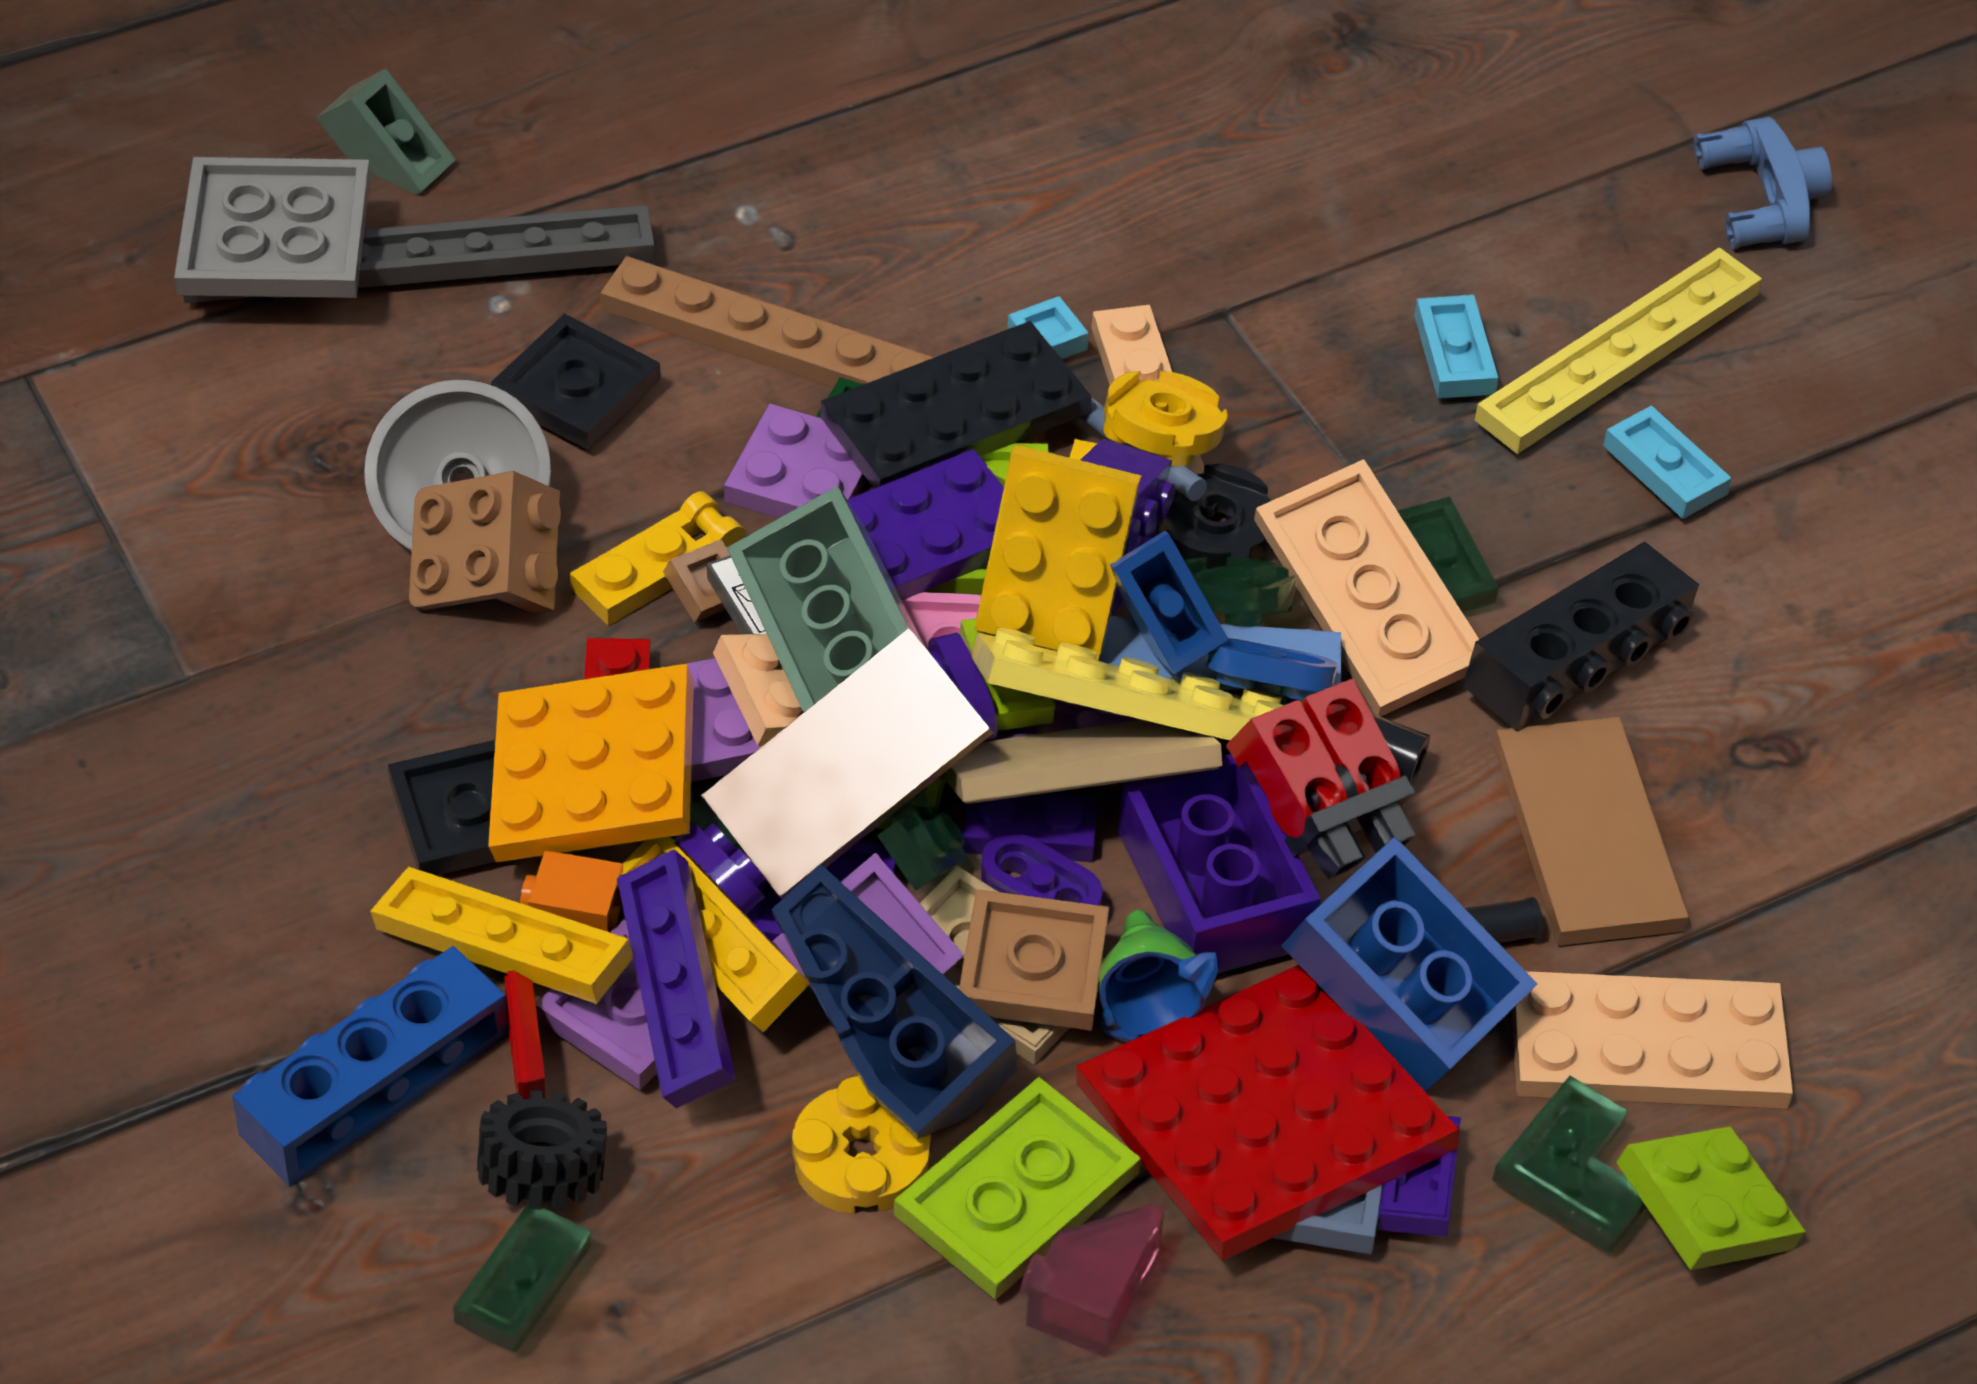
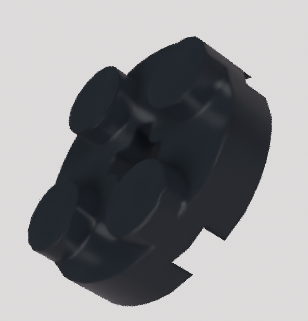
[1156,464,1271,577]

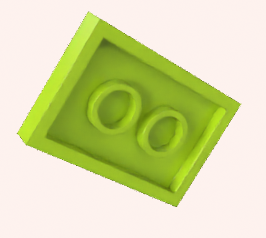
[894,1077,1141,1300]

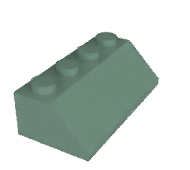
[727,485,925,713]

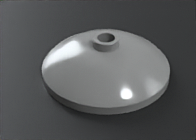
[364,380,552,552]

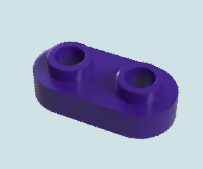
[928,632,997,742]
[674,822,766,915]
[981,833,1102,906]

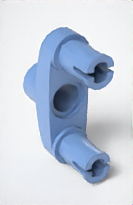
[1694,117,1832,250]

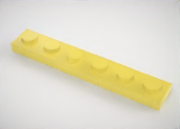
[1475,247,1762,454]

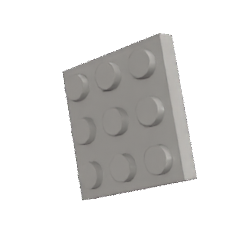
[174,157,371,298]

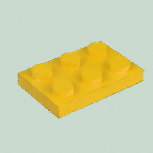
[974,445,1142,661]

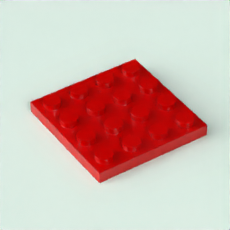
[1076,965,1459,1261]

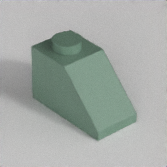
[316,68,456,195]

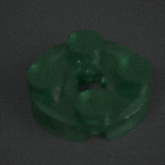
[1184,557,1296,627]

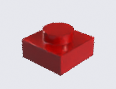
[584,638,651,679]

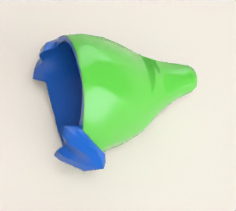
[1097,910,1218,1043]

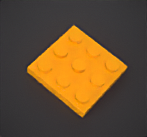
[488,664,694,862]

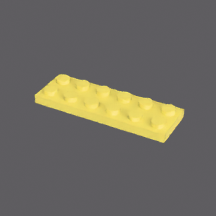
[971,628,1284,740]

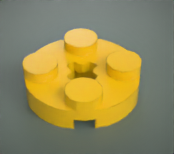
[1103,370,1228,467]
[792,1076,931,1214]

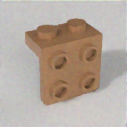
[409,471,561,614]

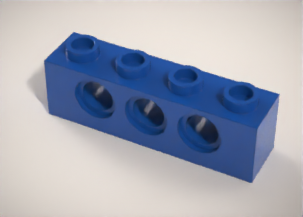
[232,945,509,1187]

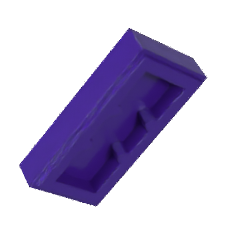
[1377,1116,1461,1237]

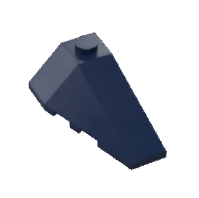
[772,864,1017,1139]

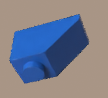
[1110,531,1229,674]

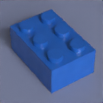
[1282,837,1538,1092]

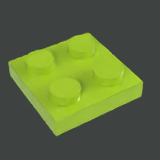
[1616,1126,1806,1270]

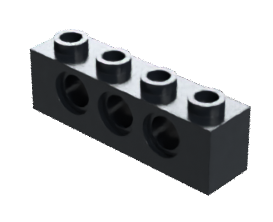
[1463,541,1699,731]

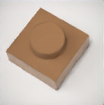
[663,539,730,623]

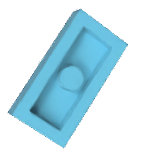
[1414,295,1498,399]
[1603,405,1732,519]

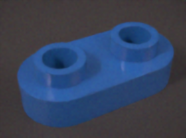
[1206,638,1338,700]

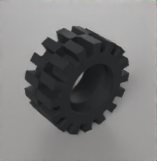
[477,1090,607,1210]

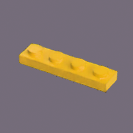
[623,837,810,1032]
[370,866,633,1004]

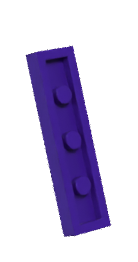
[617,849,736,1109]

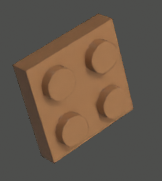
[959,889,1109,1031]

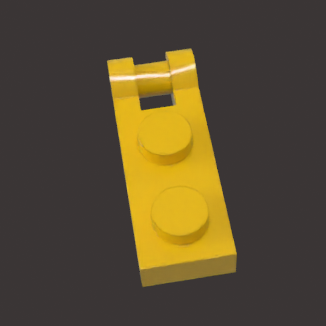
[570,491,746,626]

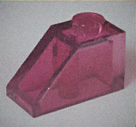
[1020,1204,1165,1357]

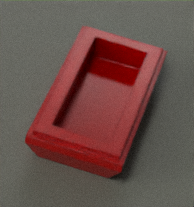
[504,970,546,1100]

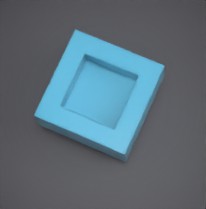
[1007,296,1089,359]

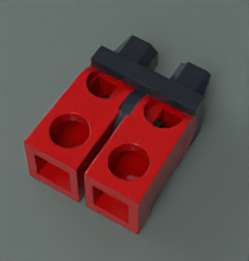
[1226,679,1416,880]

